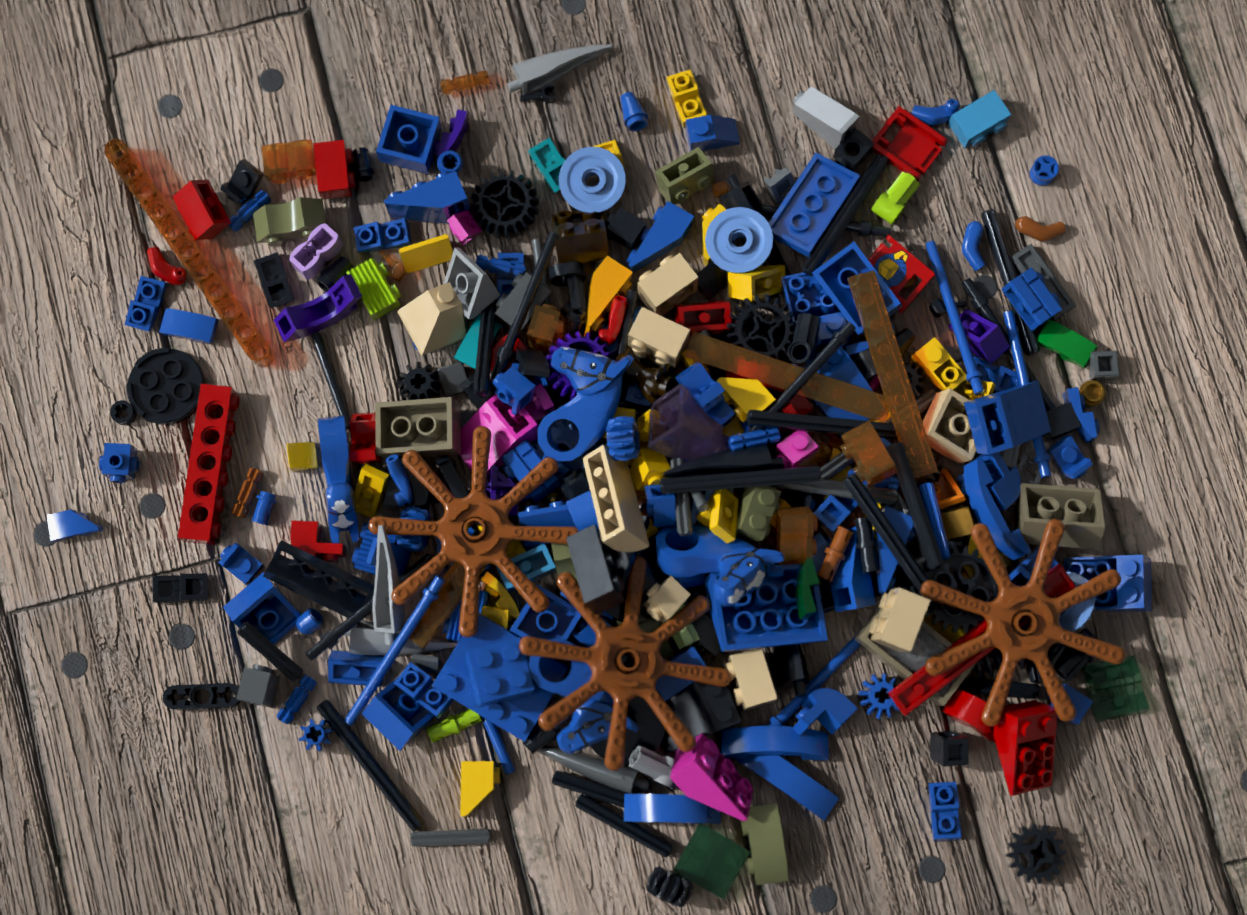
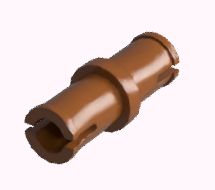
[817,526,854,582]

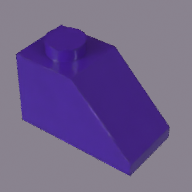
[948,309,1010,364]

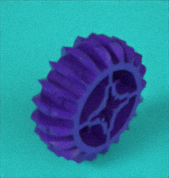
[546,331,613,400]

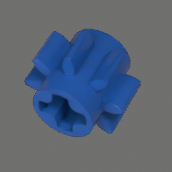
[299,718,333,752]

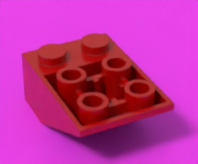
[993,700,1057,796]

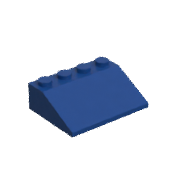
[704,562,828,652]
[432,612,569,742]

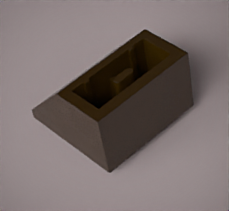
[551,211,609,264]

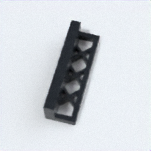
[263,540,374,623]

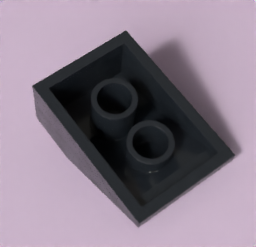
[661,682,741,753]

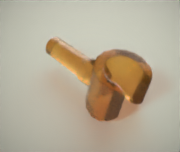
[712,182,728,197]
[379,249,406,282]

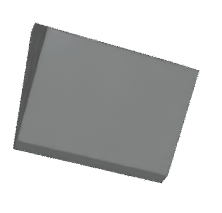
[444,247,500,319]

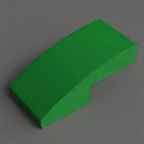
[1037,319,1098,369]

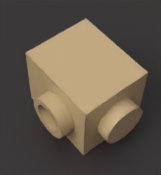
[643,576,691,623]

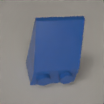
[794,346,885,439]

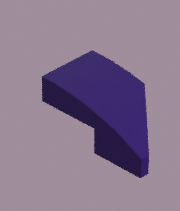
[490,465,517,519]

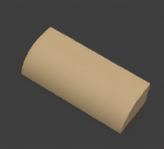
[582,445,649,552]

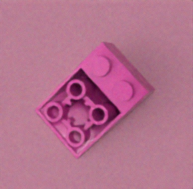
[459,395,538,476]
[670,733,754,821]

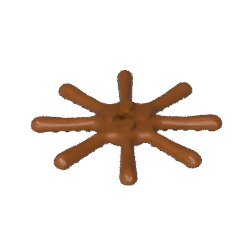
[368,426,579,638]
[921,519,1126,727]
[519,556,731,771]

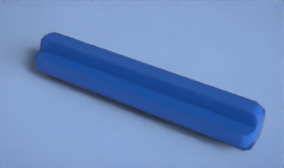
[919,483,950,560]

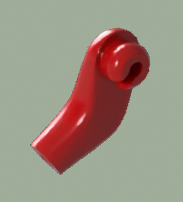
[147,247,186,286]
[598,295,627,345]

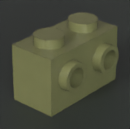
[655,147,715,205]
[736,486,781,544]

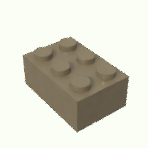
[375,397,461,460]
[1015,483,1105,550]

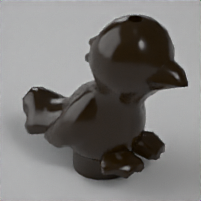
[615,347,675,413]

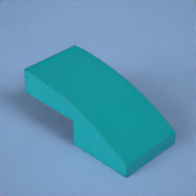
[527,137,565,193]
[454,314,503,369]

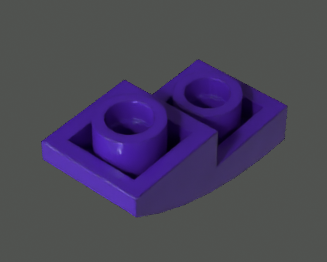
[434,109,469,157]

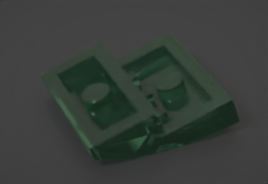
[1082,655,1149,723]
[673,823,750,900]

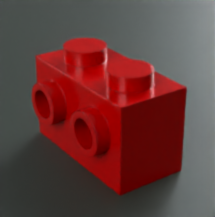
[313,140,356,200]
[172,180,231,240]
[674,300,731,336]

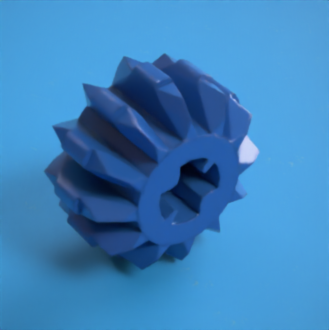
[606,416,641,461]
[395,506,431,552]
[858,673,900,719]

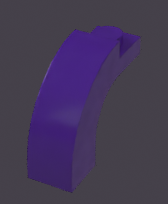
[274,274,362,342]

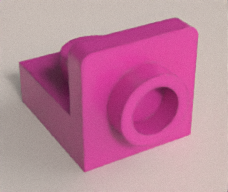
[447,210,482,245]
[524,383,555,422]

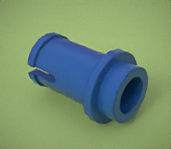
[251,491,277,526]

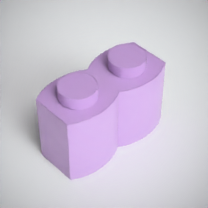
[289,223,343,280]

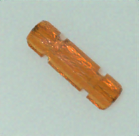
[440,71,490,95]

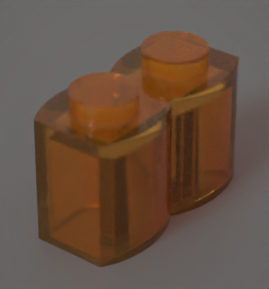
[261,140,316,184]
[776,507,818,565]

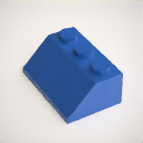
[812,242,903,335]

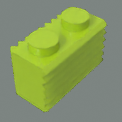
[346,258,402,321]

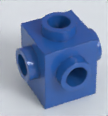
[99,443,140,483]

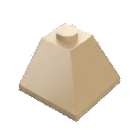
[397,282,466,356]

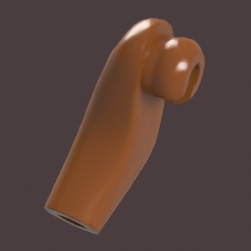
[1015,216,1066,242]

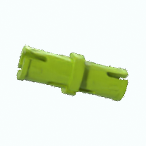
[426,709,482,743]

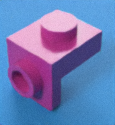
[775,430,819,468]

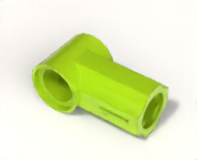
[871,172,920,225]

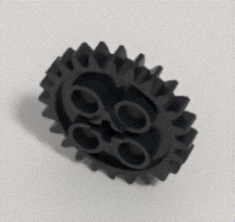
[917,546,999,633]

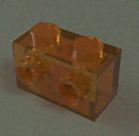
[527,304,565,353]
[840,420,897,488]

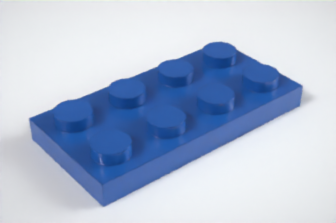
[769,153,860,257]

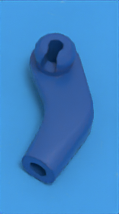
[911,99,960,126]
[962,221,986,271]
[386,454,413,506]

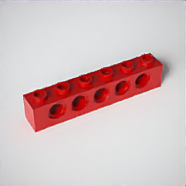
[178,384,240,545]

